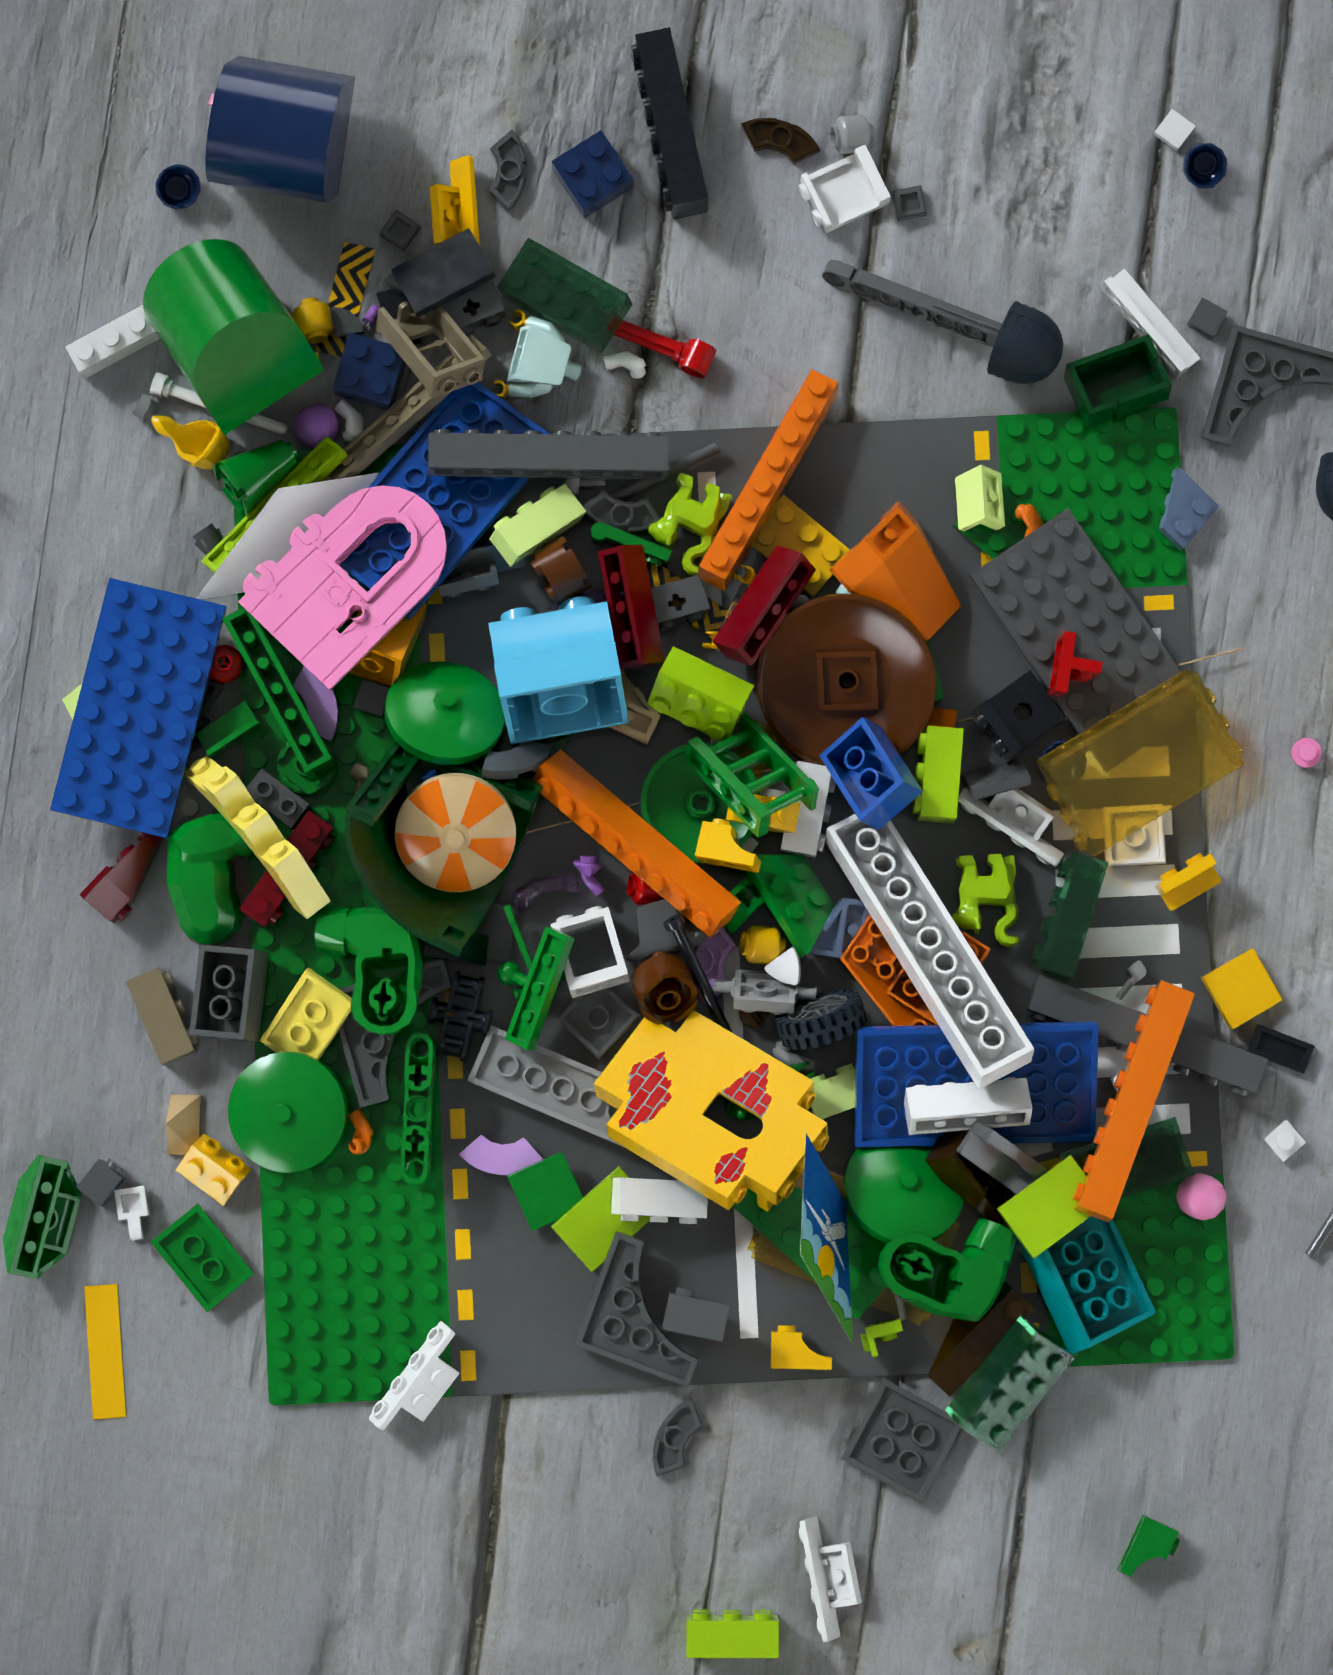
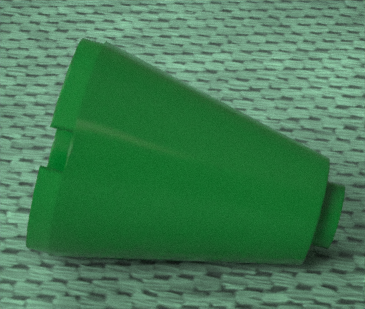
[213,440,298,515]

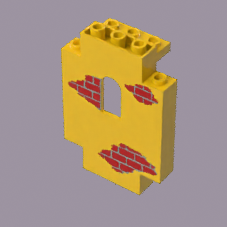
[594,1010,829,1212]

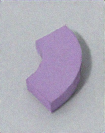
[293,666,338,742]
[694,927,736,1005]
[459,1134,543,1175]

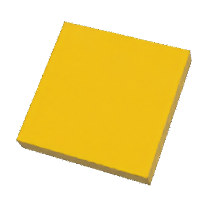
[1201,948,1282,1030]

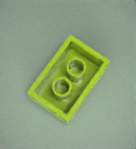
[647,646,754,741]
[912,726,964,824]
[686,1609,779,1658]

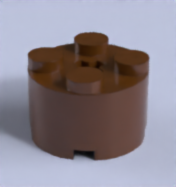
[529,536,592,604]
[630,951,698,1024]

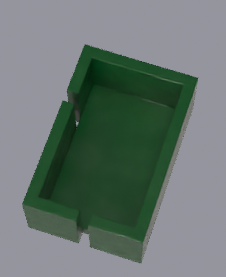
[1064,334,1172,429]

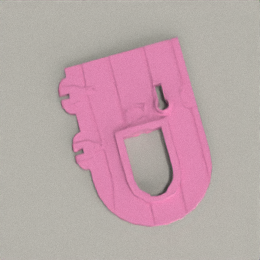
[238,485,447,690]

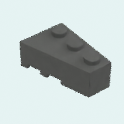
[662,1287,730,1342]

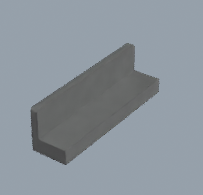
[957,1120,1049,1194]

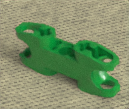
[400,1033,436,1184]

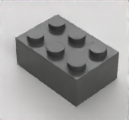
[189,945,269,1042]

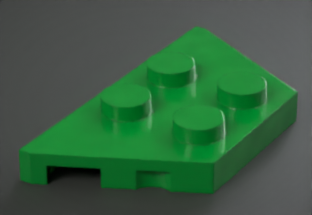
[746,855,835,958]

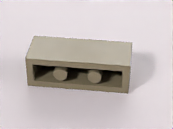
[126,967,199,1065]

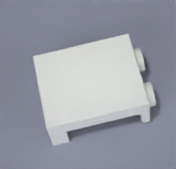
[798,145,891,233]

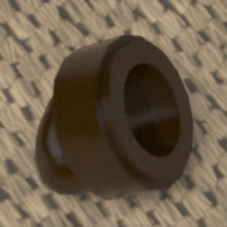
[739,1010,769,1028]

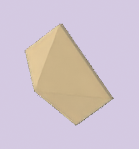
[166,1094,201,1155]

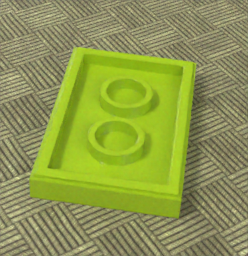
[997,1155,1091,1259]
[551,1166,650,1272]

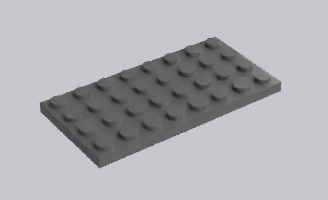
[969,508,1204,773]

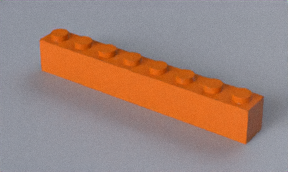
[699,369,838,592]
[532,749,741,938]
[1072,980,1195,1223]

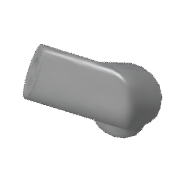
[773,1039,814,1073]

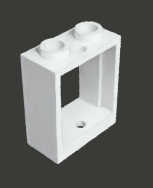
[551,906,630,998]

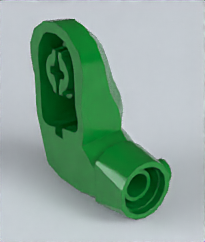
[167,805,260,946]
[315,907,424,1036]
[878,1219,1018,1322]

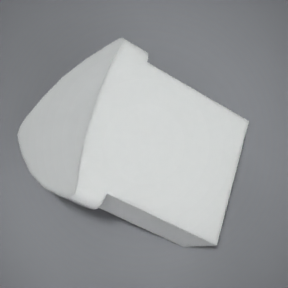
[765,947,801,985]

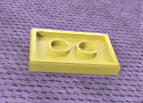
[259,968,352,1060]

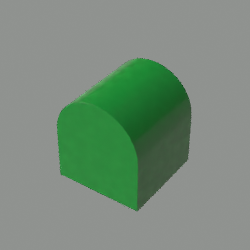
[143,239,324,435]

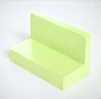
[955,465,1005,531]

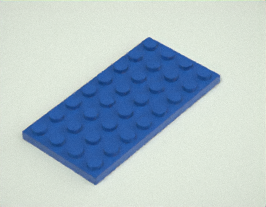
[340,382,549,621]
[50,578,227,839]
[854,1022,1099,1147]

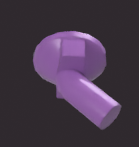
[573,855,605,897]

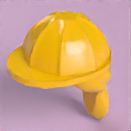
[151,415,230,469]

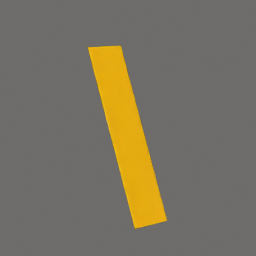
[84,1284,126,1420]

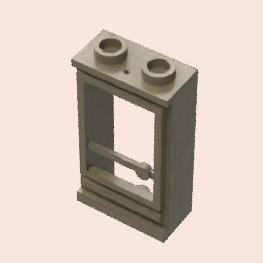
[376,302,485,399]

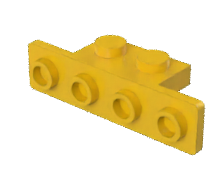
[429,155,480,246]

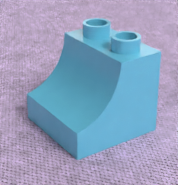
[488,596,629,744]

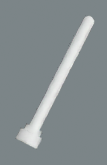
[149,372,288,435]

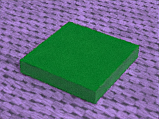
[507,1151,583,1231]

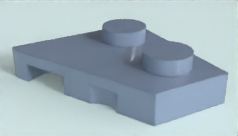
[1159,467,1219,550]
[808,897,869,958]

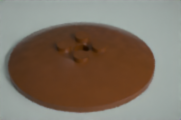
[757,593,937,766]

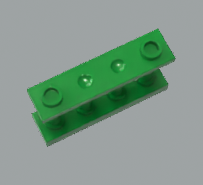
[685,713,819,838]

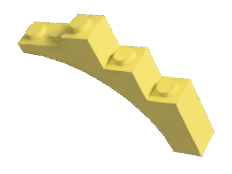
[185,755,330,919]

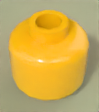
[292,297,334,344]
[739,925,786,965]

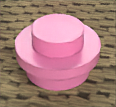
[1291,738,1322,768]

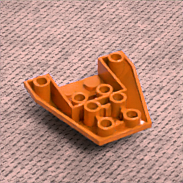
[829,501,961,641]
[840,914,991,1026]

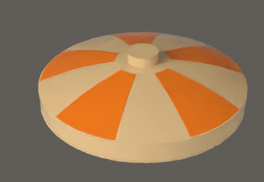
[395,773,516,892]

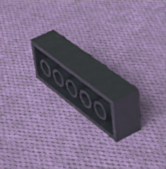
[631,27,708,220]

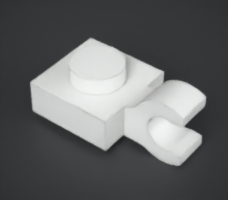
[114,1186,150,1241]

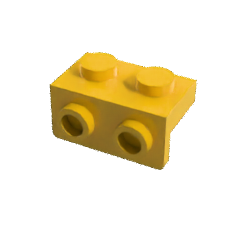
[1155,852,1221,911]
[176,1134,251,1206]

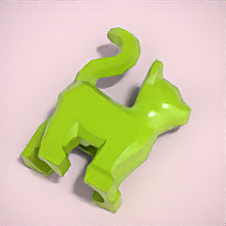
[648,473,732,576]
[952,854,1020,947]

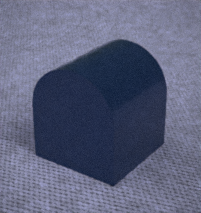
[205,56,355,203]

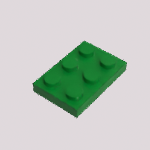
[151,1203,255,1312]

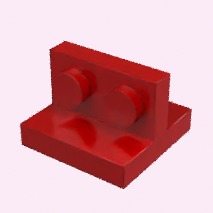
[1048,631,1103,698]

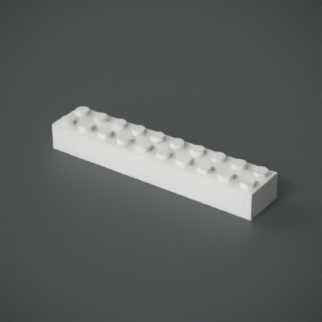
[825,814,1034,1089]

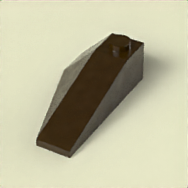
[925,1130,1016,1230]
[928,1281,1035,1397]

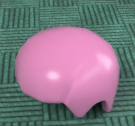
[1176,1173,1227,1221]

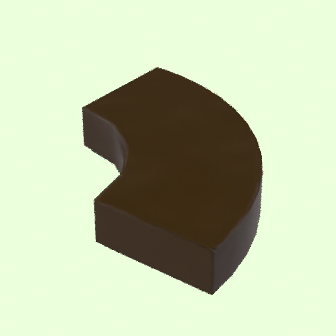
[741,118,820,165]

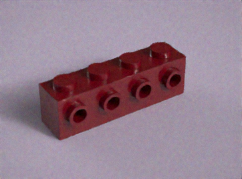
[598,545,665,670]
[712,545,816,666]
[239,810,336,929]

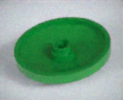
[384,661,505,765]
[641,743,760,863]
[228,1051,348,1173]
[843,1146,964,1243]

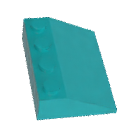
[1018,1216,1156,1354]

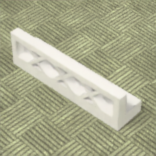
[1101,269,1200,379]

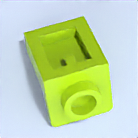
[860,1318,903,1358]

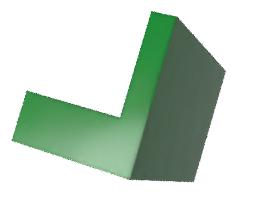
[195,701,262,760]

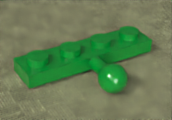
[497,926,575,1051]

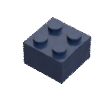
[551,130,634,218]
[332,332,406,410]

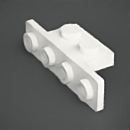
[958,787,1064,867]
[369,1321,459,1431]
[799,1517,862,1642]

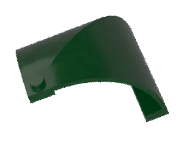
[345,742,543,957]

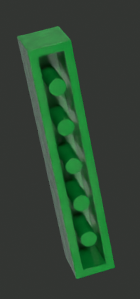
[222,607,336,780]

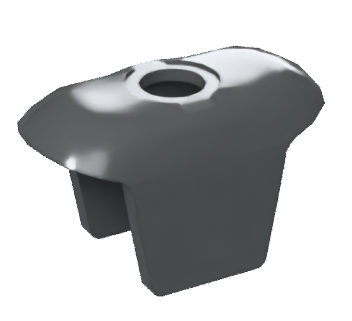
[624,899,707,964]

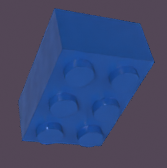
[819,717,923,830]

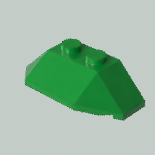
[3,1155,82,1280]

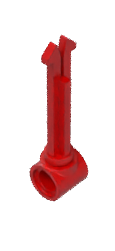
[586,306,717,379]

